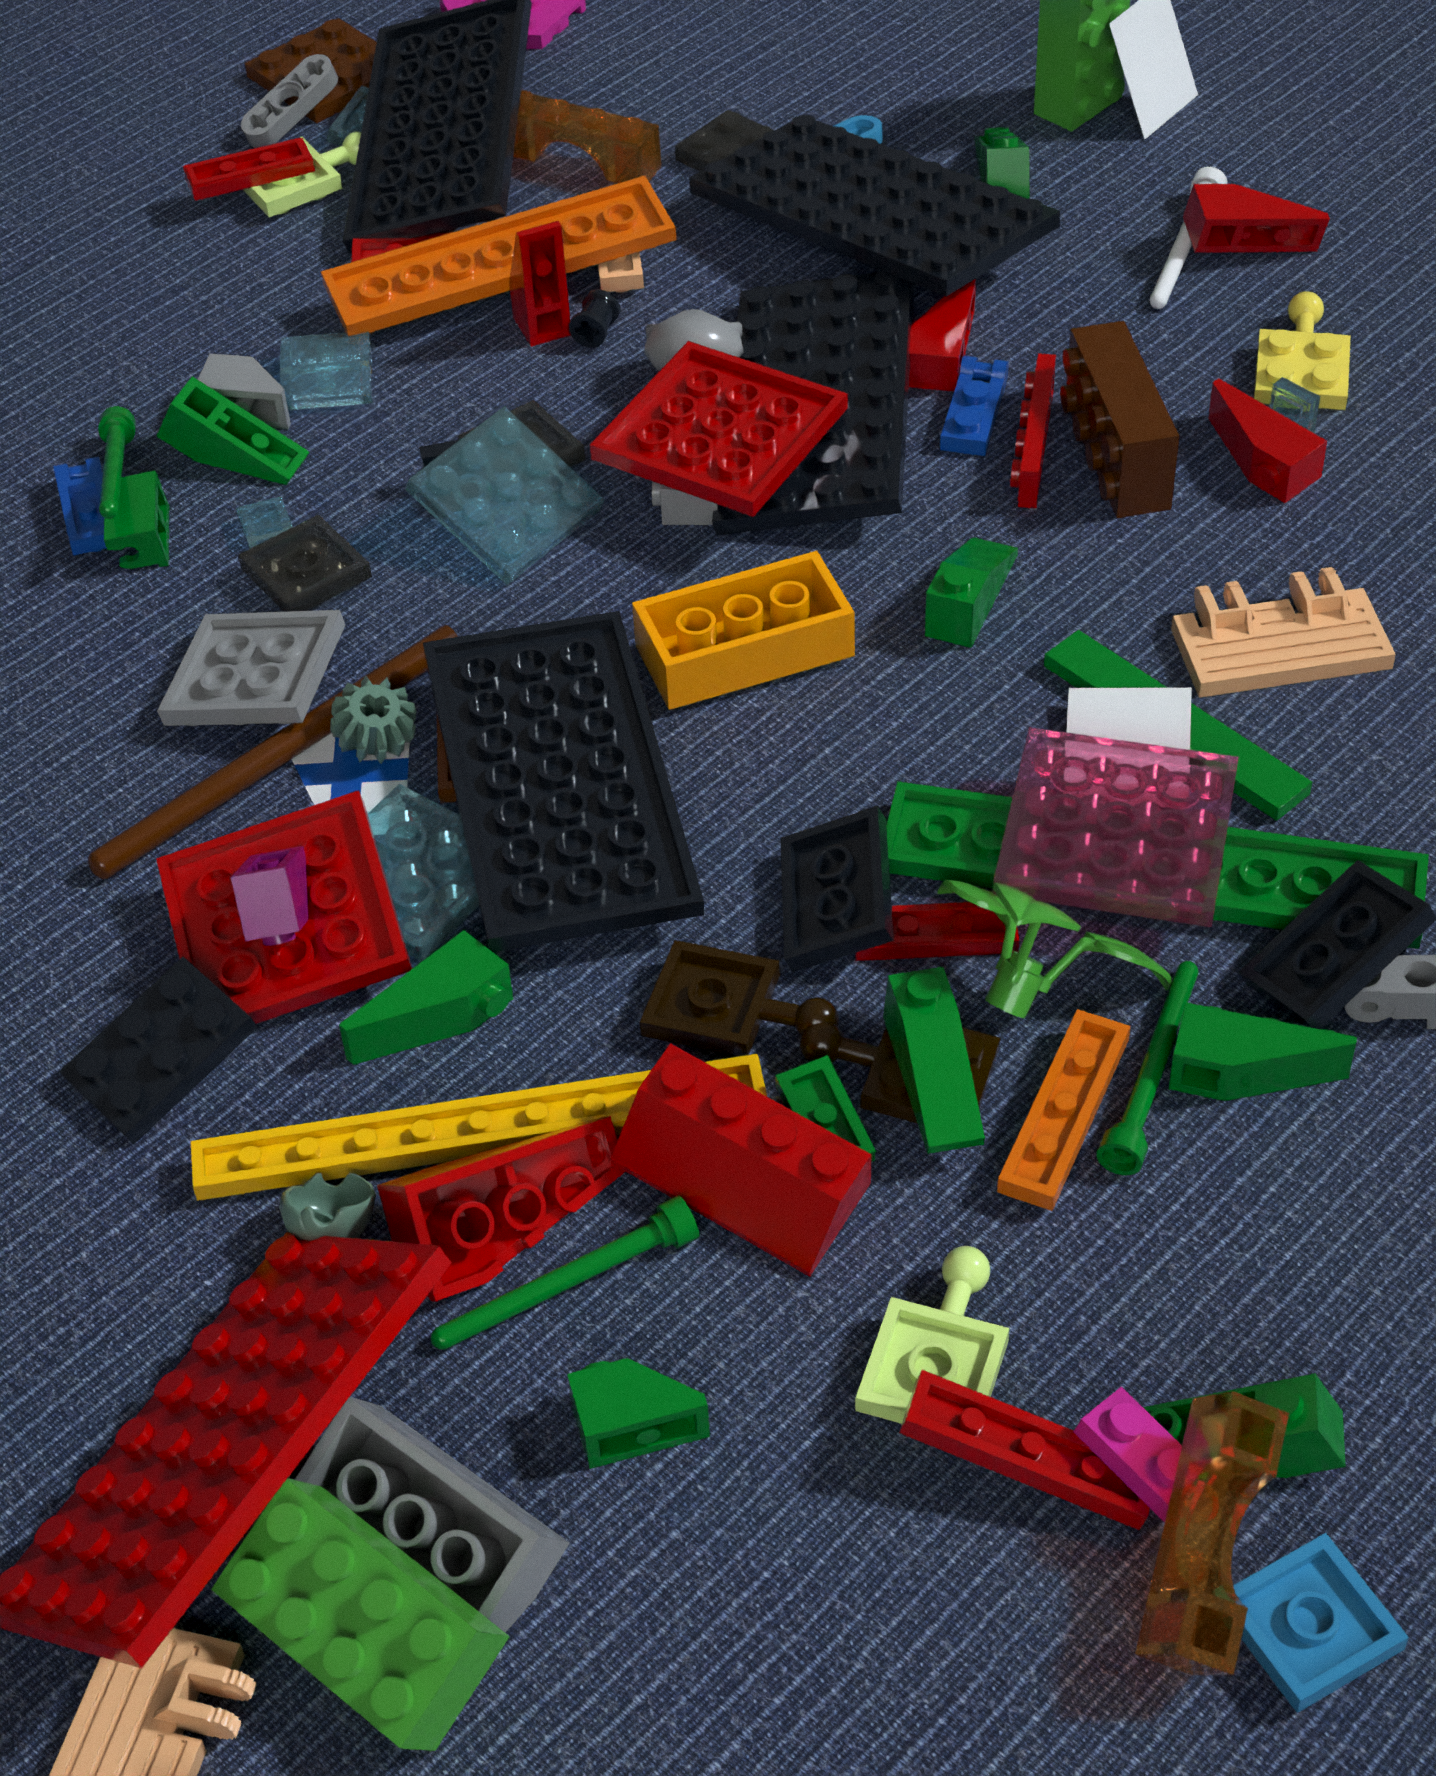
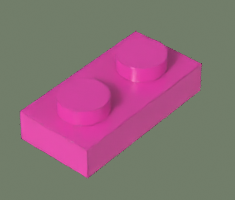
[1074,1387,1215,1525]

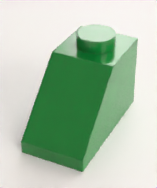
[567,1358,710,1469]

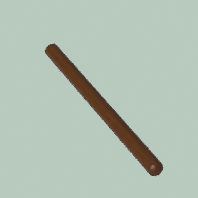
[88,625,458,879]

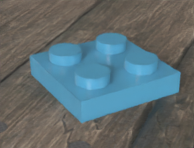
[1216,1533,1409,1713]

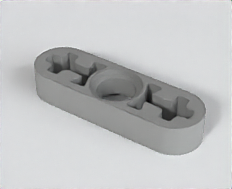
[241,54,338,148]

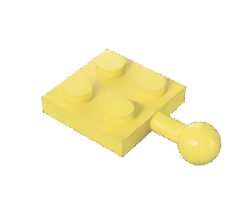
[1254,291,1351,410]

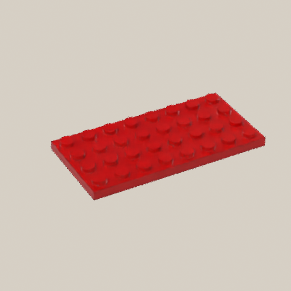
[0,1232,452,1668]

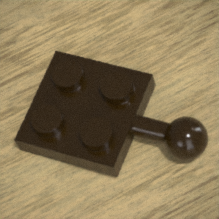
[640,940,839,1056]
[800,1022,1001,1124]

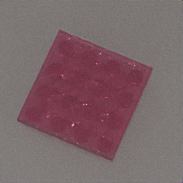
[993,727,1239,927]

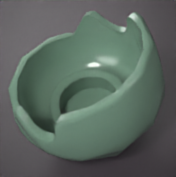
[279,1173,376,1241]

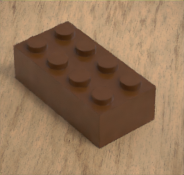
[1060,321,1179,518]

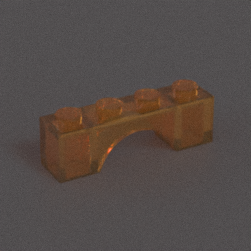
[513,90,661,183]
[1135,1391,1289,1675]

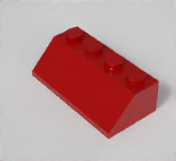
[610,1043,871,1277]

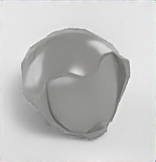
[644,309,744,371]

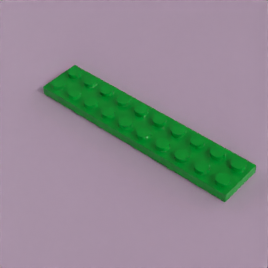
[886,781,1429,949]

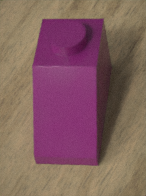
[231,846,308,946]

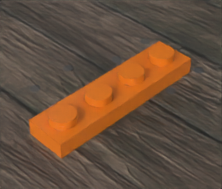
[997,1009,1131,1211]

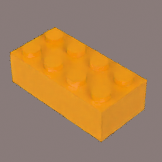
[632,551,855,710]

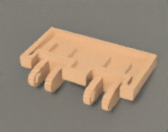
[1171,567,1396,698]
[49,1628,257,1776]

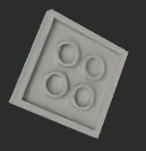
[157,610,345,726]

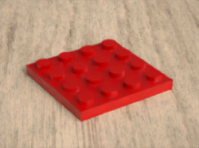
[590,341,848,517]
[156,790,412,1024]

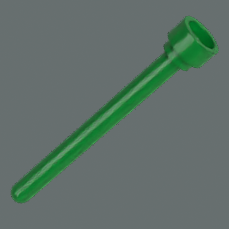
[98,406,136,519]
[1096,961,1199,1176]
[431,1195,700,1350]

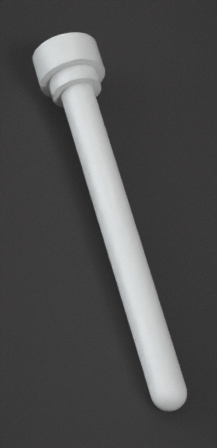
[1150,167,1227,309]

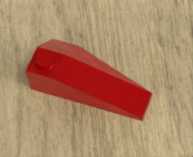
[377,1116,626,1302]

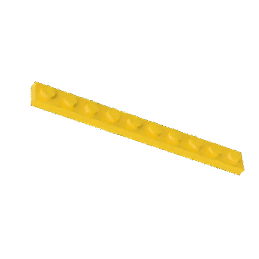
[191,1054,767,1201]

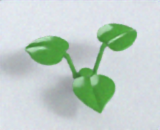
[937,879,1172,1018]

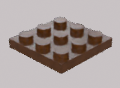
[245,18,377,124]

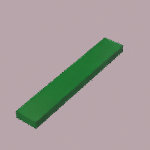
[1044,630,1312,821]

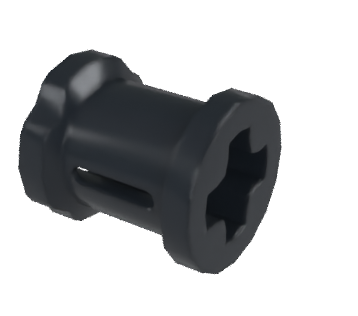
[569,289,621,348]

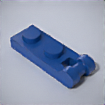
[940,355,1009,456]
[53,456,107,556]

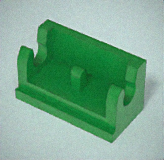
[104,470,169,569]

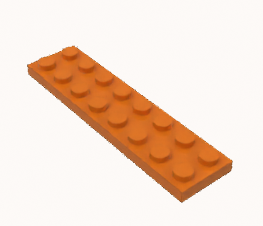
[321,176,677,339]

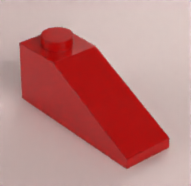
[1183,184,1330,253]
[509,221,571,347]
[909,279,976,391]
[1208,378,1327,503]

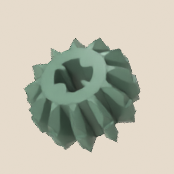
[330,676,417,764]

